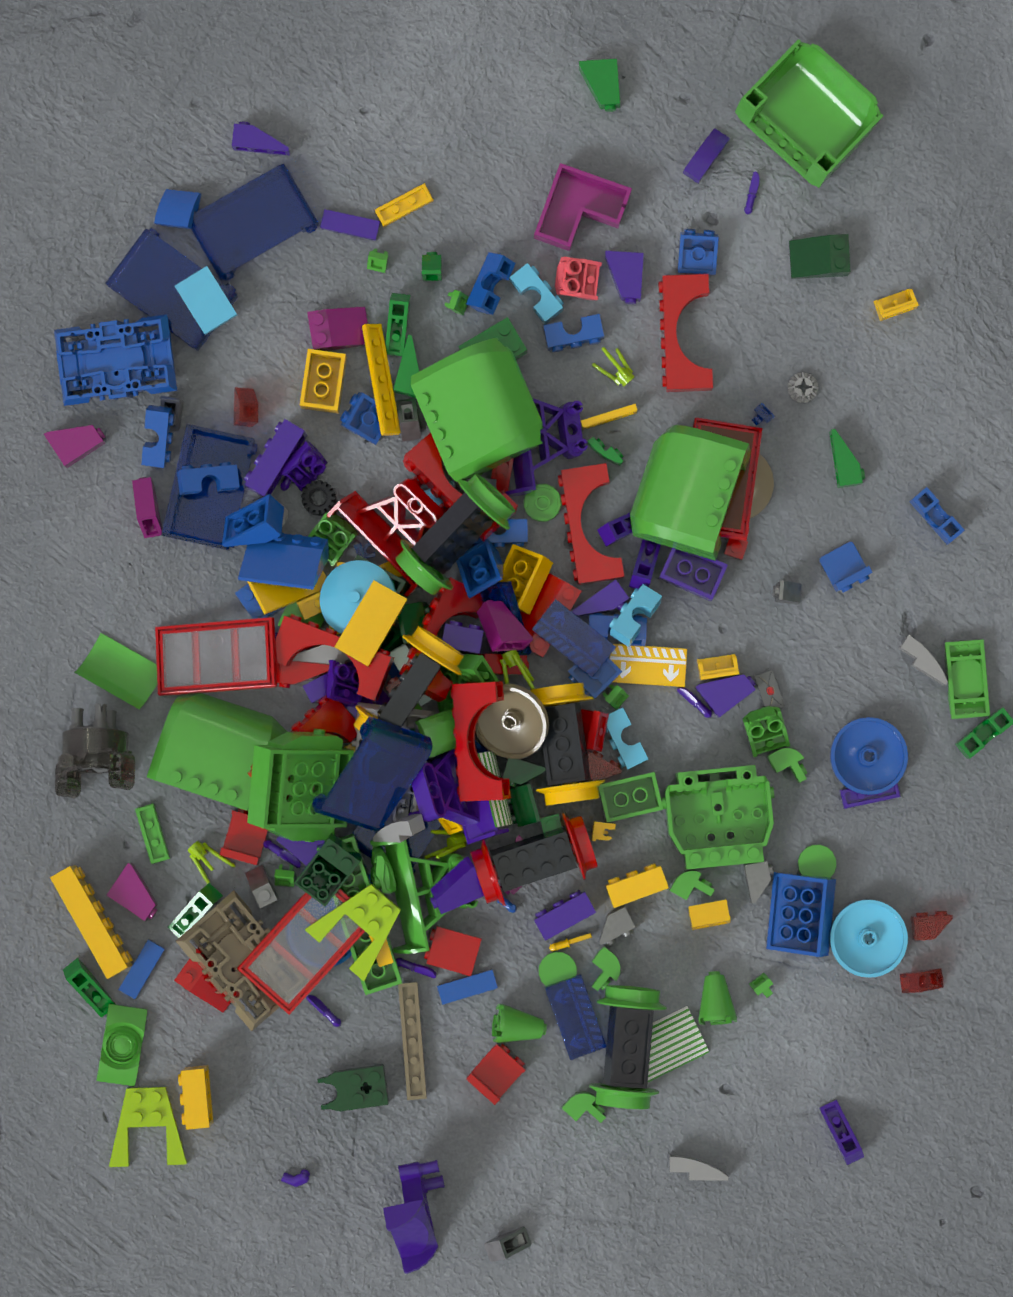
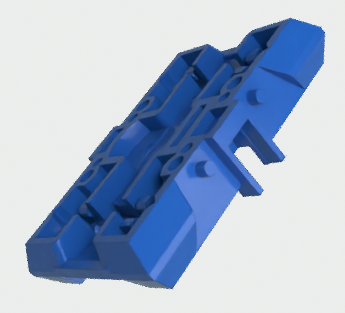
[54,314,178,406]

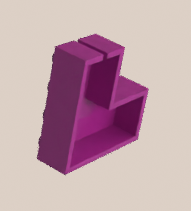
[534,163,632,251]

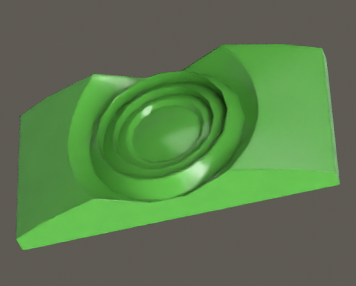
[945,639,990,719]
[96,1004,147,1086]

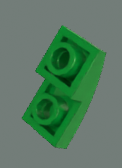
[587,437,624,466]

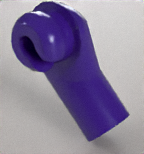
[281,1169,310,1187]

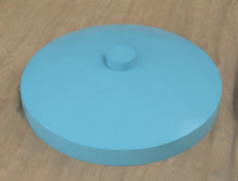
[320,560,396,634]
[830,900,908,978]

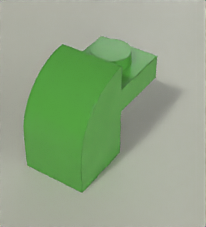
[766,748,807,783]
[669,870,715,900]
[591,946,620,991]
[561,1091,606,1123]

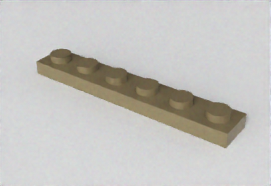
[398,982,427,1100]

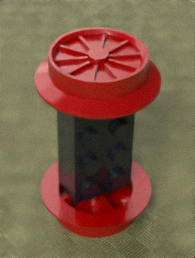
[470,813,598,906]

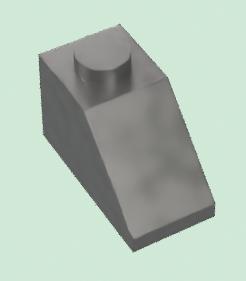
[396,398,421,442]
[743,861,773,903]
[245,865,279,909]
[484,1227,531,1262]

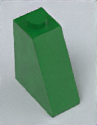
[579,59,620,112]

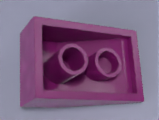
[307,307,368,351]

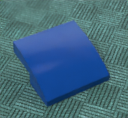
[154,189,201,229]

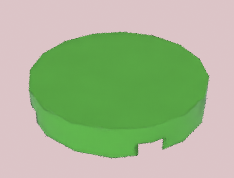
[524,484,561,522]
[798,845,836,878]
[539,952,577,990]

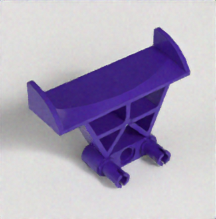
[505,398,588,497]
[397,749,509,844]
[383,1160,445,1274]

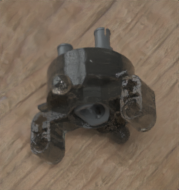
[55,704,135,799]

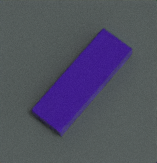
[320,209,380,241]
[840,783,901,809]

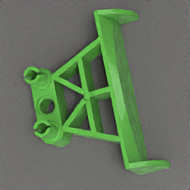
[370,840,478,954]

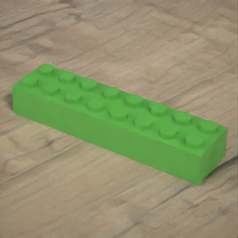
[317,833,402,995]

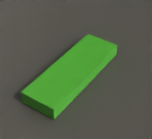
[135,803,170,864]

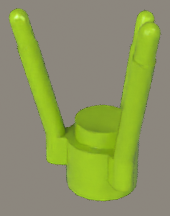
[592,347,635,387]
[500,650,534,689]
[425,830,467,859]
[187,840,235,884]

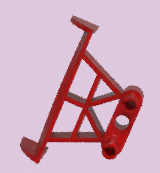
[326,476,448,598]

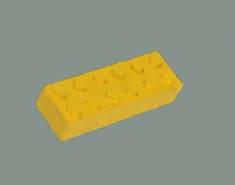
[50,865,133,979]

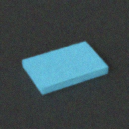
[175,266,237,335]

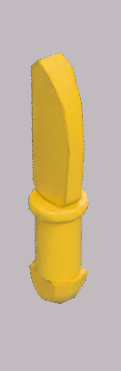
[549,933,592,951]

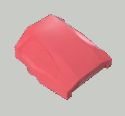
[555,256,602,301]

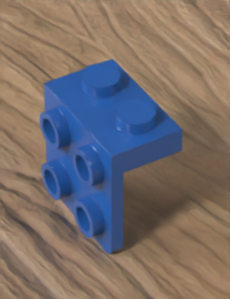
[819,542,873,593]

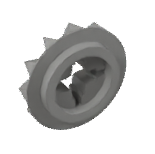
[788,372,819,403]

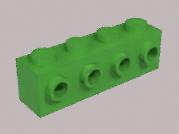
[458,654,499,683]

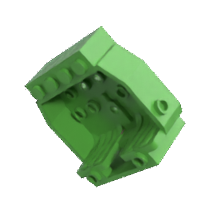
[247,729,354,842]
[661,765,774,869]

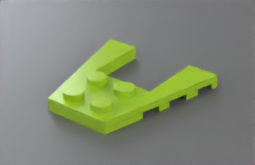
[305,884,401,981]
[109,1086,187,1167]

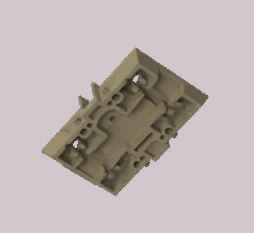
[175,890,309,1031]

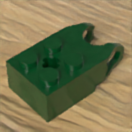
[317,1064,389,1112]

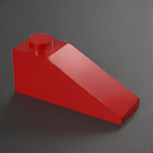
[276,661,329,688]

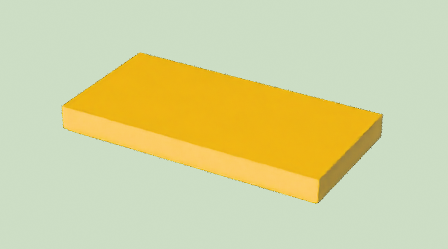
[247,571,327,615]
[335,580,407,667]

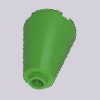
[698,971,737,1025]
[492,1004,547,1043]

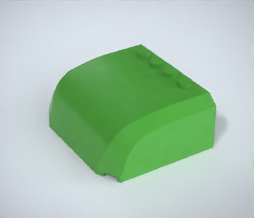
[735,39,883,188]
[411,337,542,482]
[630,425,751,561]
[147,693,288,811]

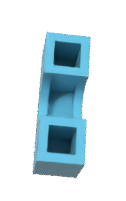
[510,263,564,325]
[609,584,662,647]
[606,707,648,770]

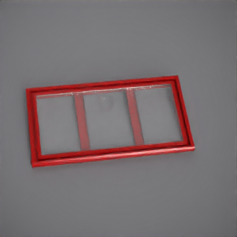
[155,617,277,696]
[237,888,365,1015]

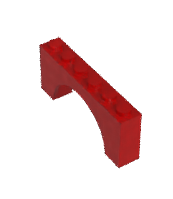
[658,274,713,392]
[403,433,518,541]
[558,463,624,585]
[399,577,490,702]
[275,614,395,701]
[451,681,511,801]
[247,695,357,800]

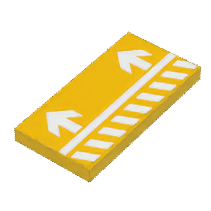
[610,644,687,687]

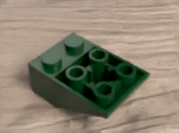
[294,833,362,906]

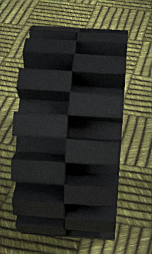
[301,480,336,516]

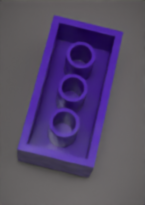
[244,419,307,497]

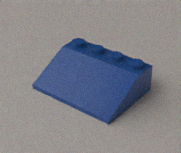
[238,533,329,590]
[766,872,836,957]

